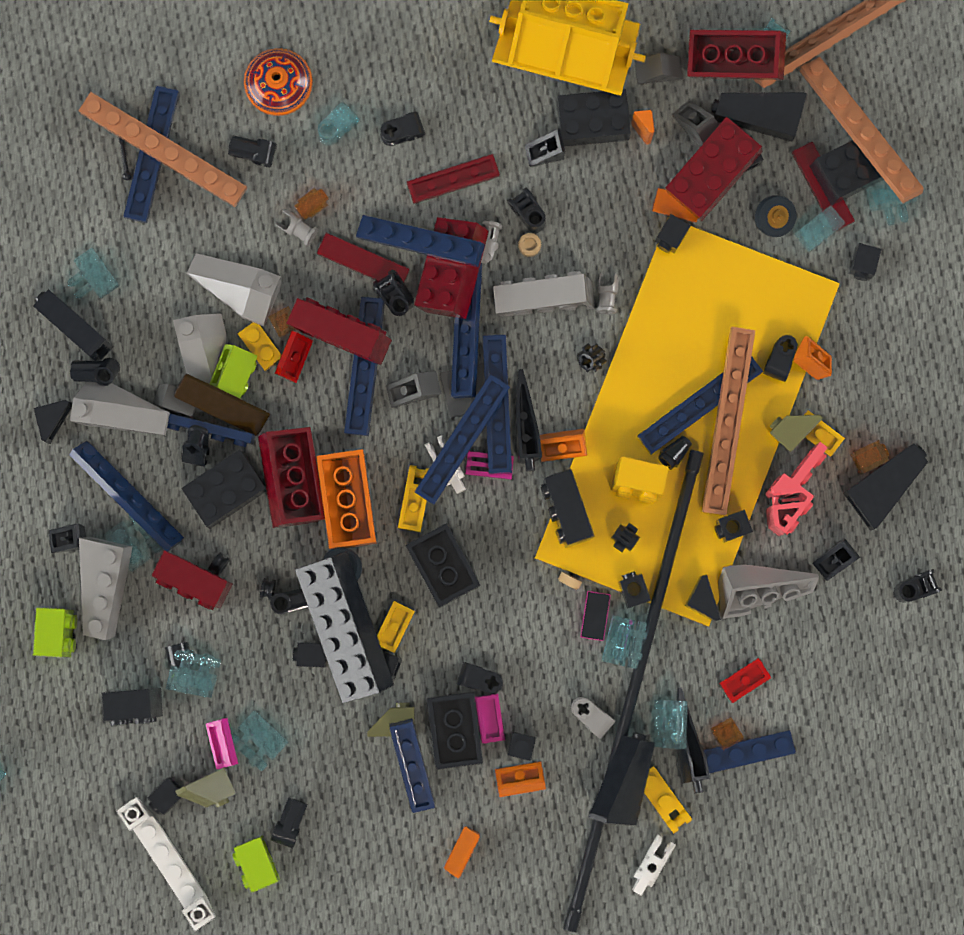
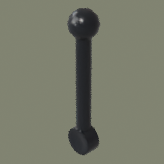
[118,137,132,181]

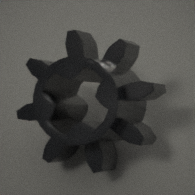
[577,343,607,373]
[611,523,640,552]

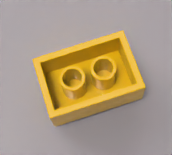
[611,457,669,504]

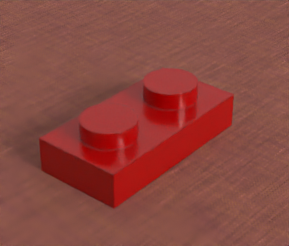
[274,331,313,383]
[719,658,772,703]

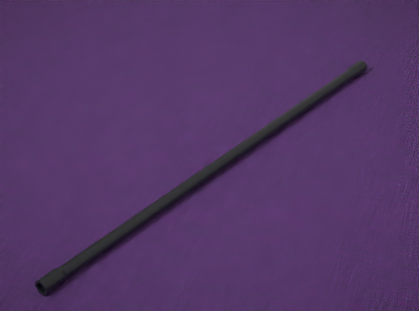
[563,450,704,933]

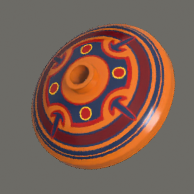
[244,48,312,116]

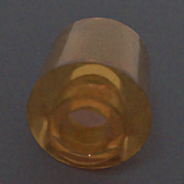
[294,187,329,220]

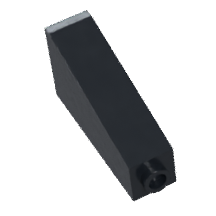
[711,92,807,142]
[33,289,114,361]
[843,443,928,531]
[589,732,655,826]

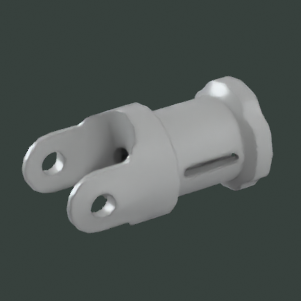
[275,209,318,246]
[481,221,502,264]
[596,273,619,314]

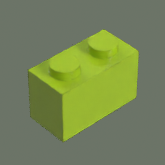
[210,344,257,399]
[232,835,280,893]

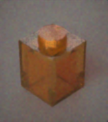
[850,440,889,475]

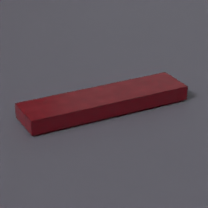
[791,141,855,232]
[406,154,500,204]
[317,233,410,286]

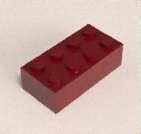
[687,30,786,80]
[665,117,763,222]
[414,217,489,319]
[286,297,392,365]
[258,427,325,528]

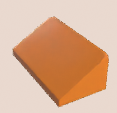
[631,110,654,145]
[652,188,698,223]
[794,336,832,380]
[540,429,587,462]
[495,761,546,797]
[444,827,480,878]

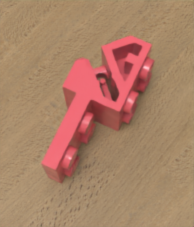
[766,442,828,536]

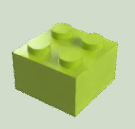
[33,608,78,657]

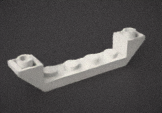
[117,797,216,931]

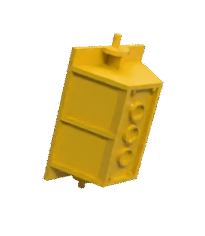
[489,0,646,96]

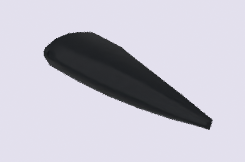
[516,369,542,472]
[676,687,710,794]

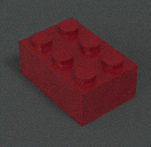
[151,550,233,610]

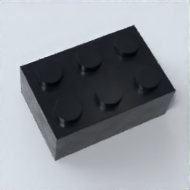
[557,89,631,147]
[809,140,884,206]
[181,450,267,529]
[540,469,594,548]
[405,523,480,608]
[102,688,163,726]
[427,692,483,770]

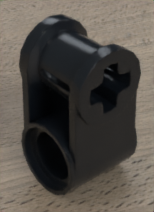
[380,112,426,146]
[507,187,546,233]
[373,269,414,316]
[763,335,798,382]
[182,425,210,467]
[893,569,942,603]
[457,662,503,693]

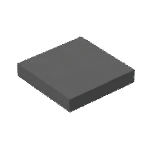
[440,363,485,418]

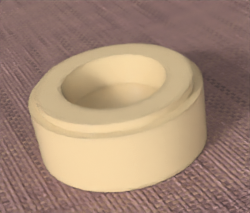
[518,233,541,257]
[558,571,582,590]

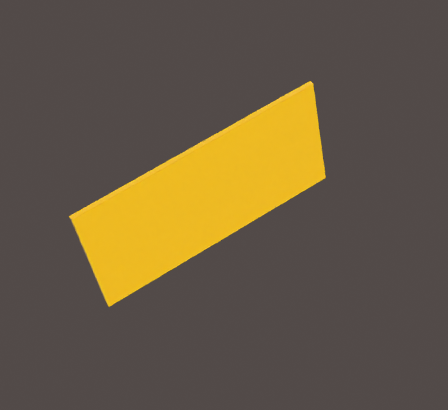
[535,217,840,627]

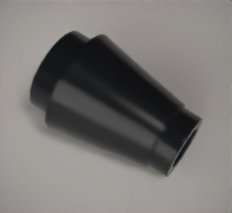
[658,436,692,470]

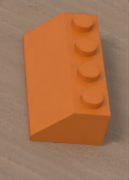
[316,449,377,549]

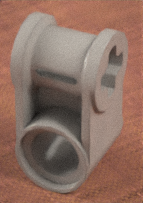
[571,697,615,739]

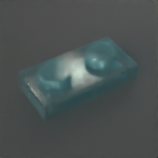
[794,205,846,252]

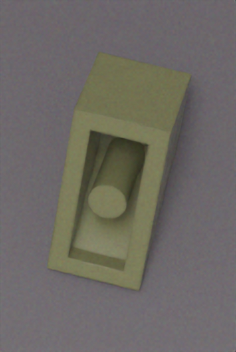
[770,415,823,452]
[367,702,415,737]
[176,768,236,808]

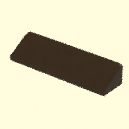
[174,374,270,436]

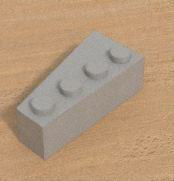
[493,271,595,317]
[79,537,133,640]

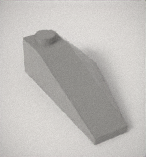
[187,253,281,326]
[173,314,227,413]
[70,382,170,436]
[718,564,819,619]

